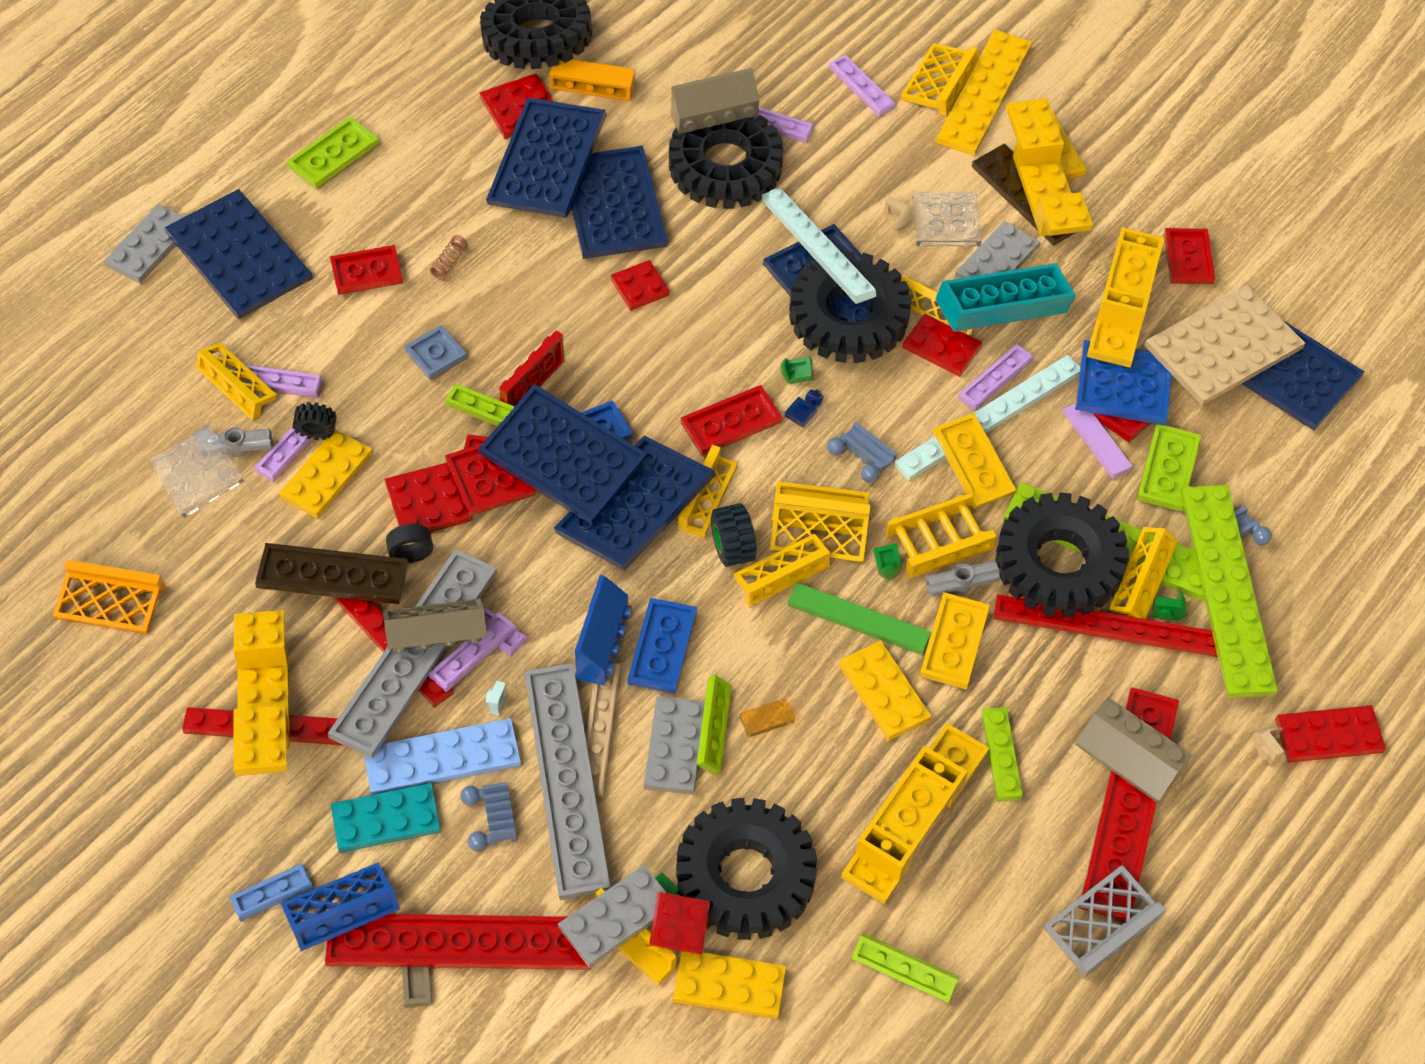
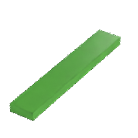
[788,583,931,655]

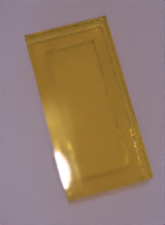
[739,699,795,738]

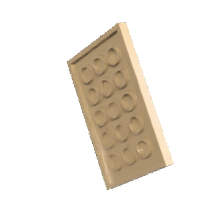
[1144,285,1305,406]

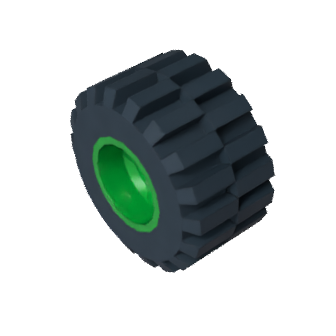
[711,503,757,567]

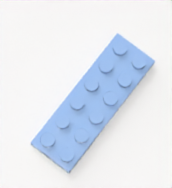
[364,718,521,795]

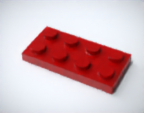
[499,330,565,407]
[680,385,782,456]
[1275,705,1386,763]

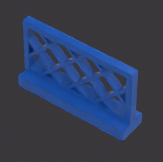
[281,862,400,951]

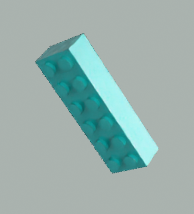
[935,263,1076,332]

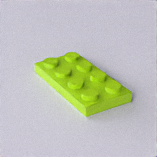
[287,117,379,189]
[1136,424,1201,512]

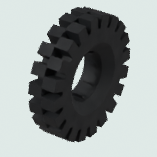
[480,0,592,69]
[669,115,784,209]
[789,251,911,363]
[995,492,1129,617]
[676,798,817,940]

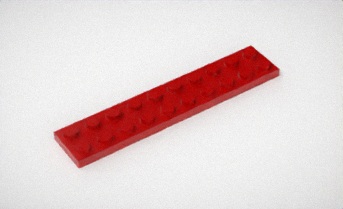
[1078,687,1179,922]
[325,914,591,970]

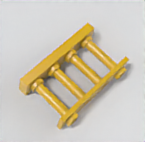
[885,493,997,579]

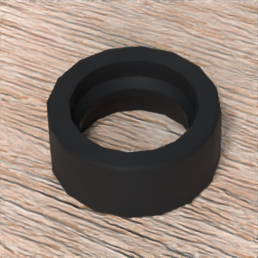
[386,524,433,563]

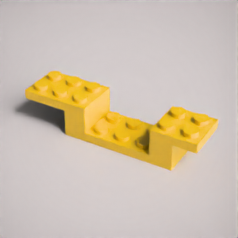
[1006,98,1093,236]
[1086,227,1164,368]
[234,610,290,776]
[841,723,989,905]

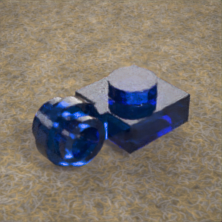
[785,389,824,428]

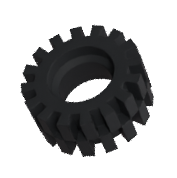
[292,402,337,440]

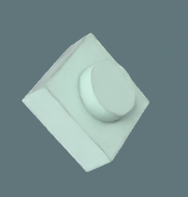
[486,681,507,716]

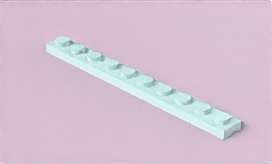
[762,188,876,304]
[895,355,1080,481]

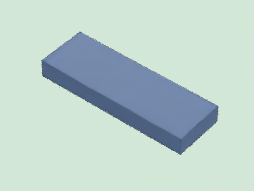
[229,864,313,922]

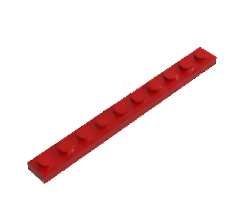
[993,594,1218,657]

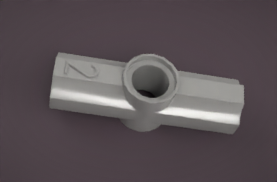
[199,427,273,457]
[925,561,1000,597]

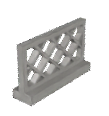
[1043,865,1166,979]

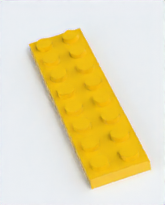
[936,29,1032,156]

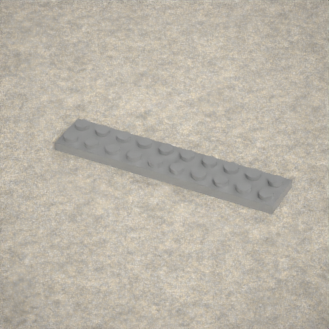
[328,549,497,759]
[525,663,610,900]

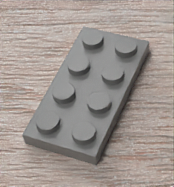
[104,204,184,284]
[955,221,1040,279]
[644,696,705,795]
[558,865,666,968]

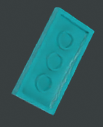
[330,783,441,853]

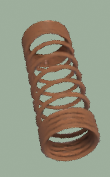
[430,235,468,279]

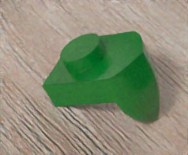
[780,357,813,384]
[873,543,902,579]
[1152,589,1187,620]

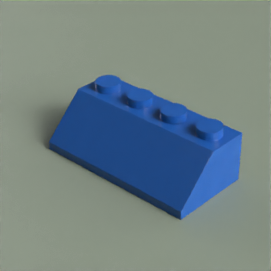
[575,575,632,685]

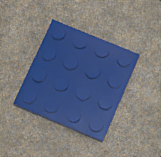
[1075,340,1171,426]

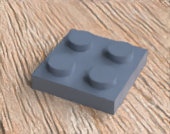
[404,325,467,380]

